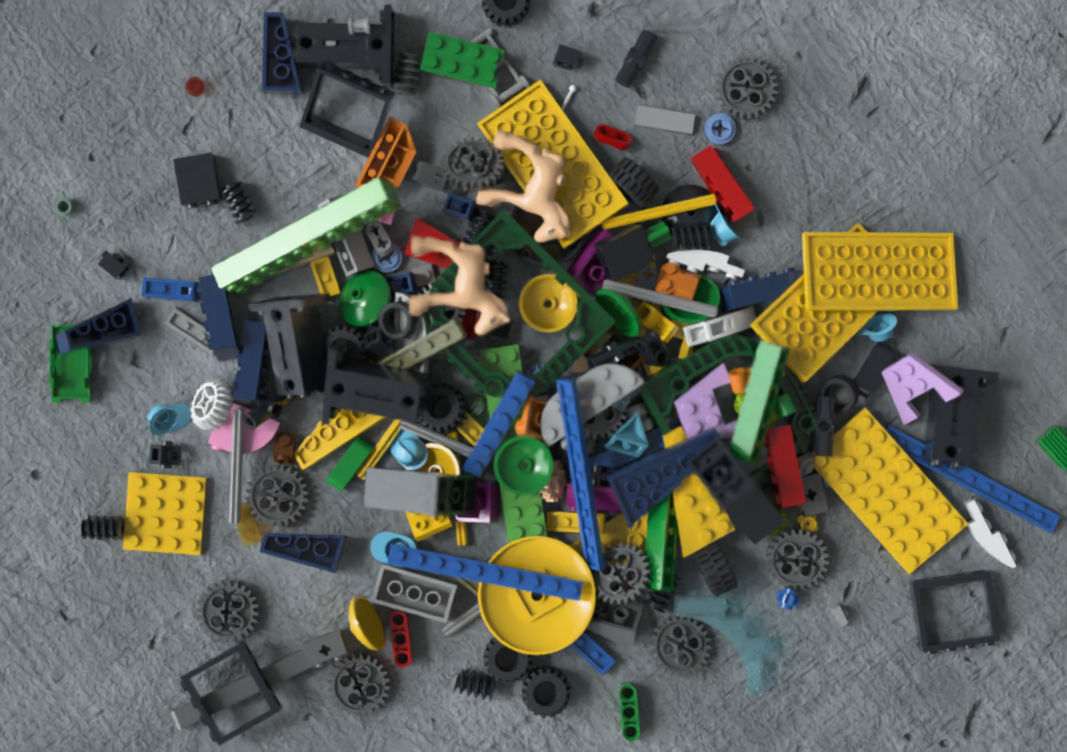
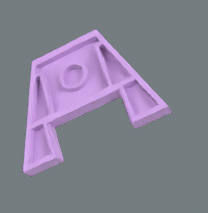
[882,352,963,425]
[674,363,738,439]

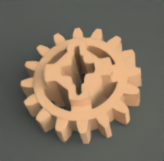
[539,460,567,502]

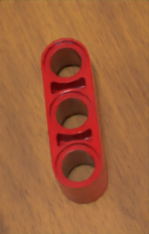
[390,609,412,668]

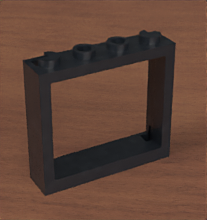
[299,61,396,158]
[909,570,1000,655]
[180,640,283,746]

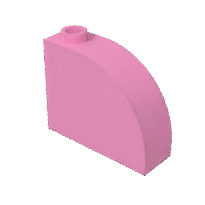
[208,401,282,453]

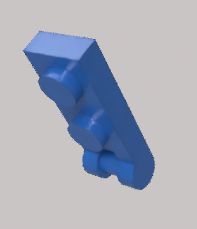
[142,277,198,302]

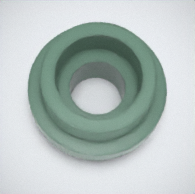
[55,197,75,217]
[469,397,486,415]

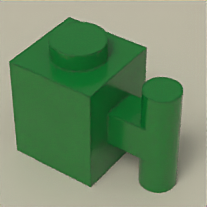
[645,221,672,249]

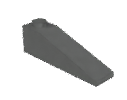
[586,600,645,647]

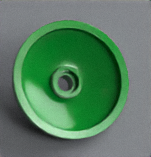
[339,270,391,327]
[662,274,720,324]
[594,289,641,337]
[494,436,553,495]

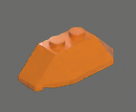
[355,116,417,188]

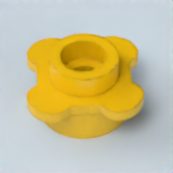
[797,514,819,533]

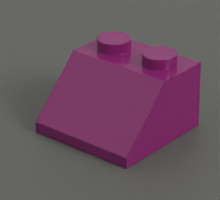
[454,483,500,523]

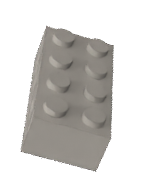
[371,563,458,623]

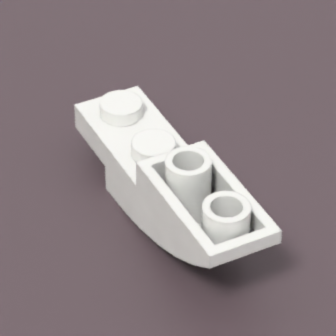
[665,250,745,280]
[682,306,756,346]
[964,499,1017,568]

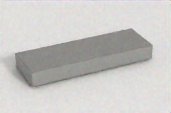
[635,105,695,135]
[164,307,215,355]

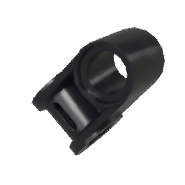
[632,265,657,304]
[635,329,670,367]

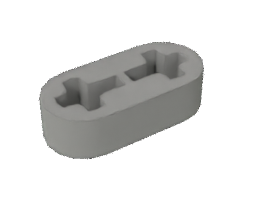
[366,222,393,256]

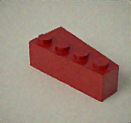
[690,145,755,225]
[405,217,460,269]
[763,425,806,510]

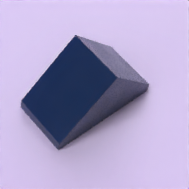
[442,193,477,222]
[386,272,417,297]

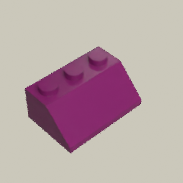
[566,228,612,296]
[565,482,622,515]

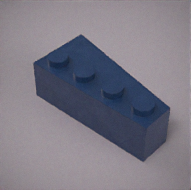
[262,12,303,95]
[718,267,802,312]
[197,274,240,362]
[56,298,141,355]
[232,320,270,400]
[259,533,347,574]

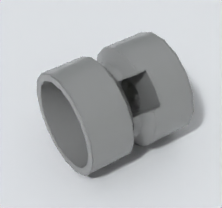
[623,402,655,432]

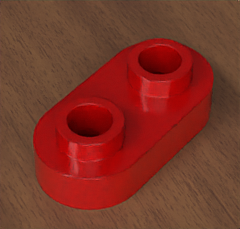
[594,124,632,150]
[461,308,482,339]

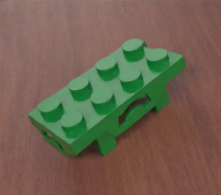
[420,32,505,89]
[49,325,92,403]

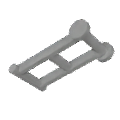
[470,28,530,109]

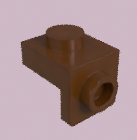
[273,433,296,465]

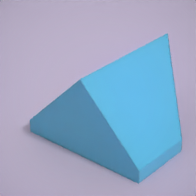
[605,412,648,457]

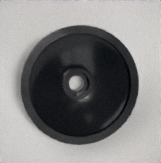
[661,184,718,235]

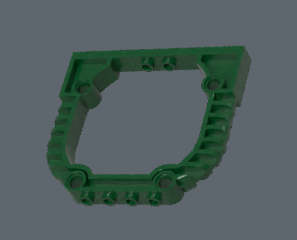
[428,210,616,398]
[637,335,817,491]

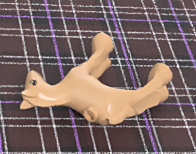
[477,130,571,243]
[410,236,510,336]

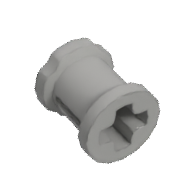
[349,16,370,35]

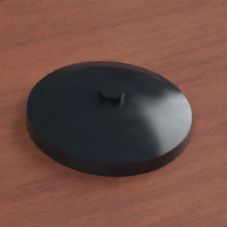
[510,205,585,268]

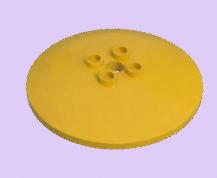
[478,536,596,655]

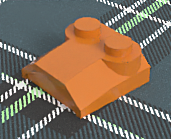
[655,263,702,301]
[515,395,547,444]

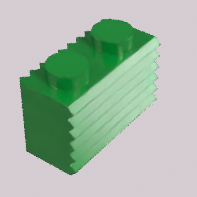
[1035,425,1067,470]

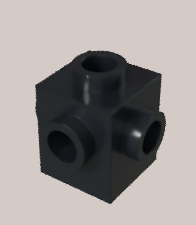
[149,441,181,469]

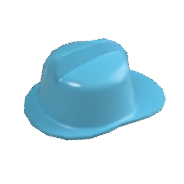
[711,202,742,246]
[856,313,897,342]
[147,403,192,435]
[390,429,428,470]
[370,532,417,567]

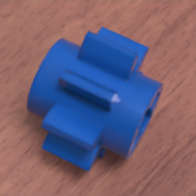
[776,587,801,610]

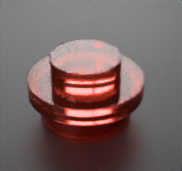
[185,77,205,97]

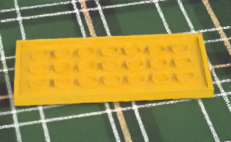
[477,80,629,249]
[750,222,878,383]
[802,232,958,311]
[811,407,968,574]

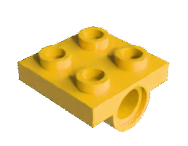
[405,511,453,542]

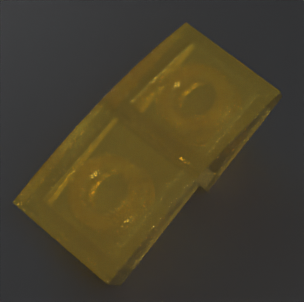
[236,501,263,547]

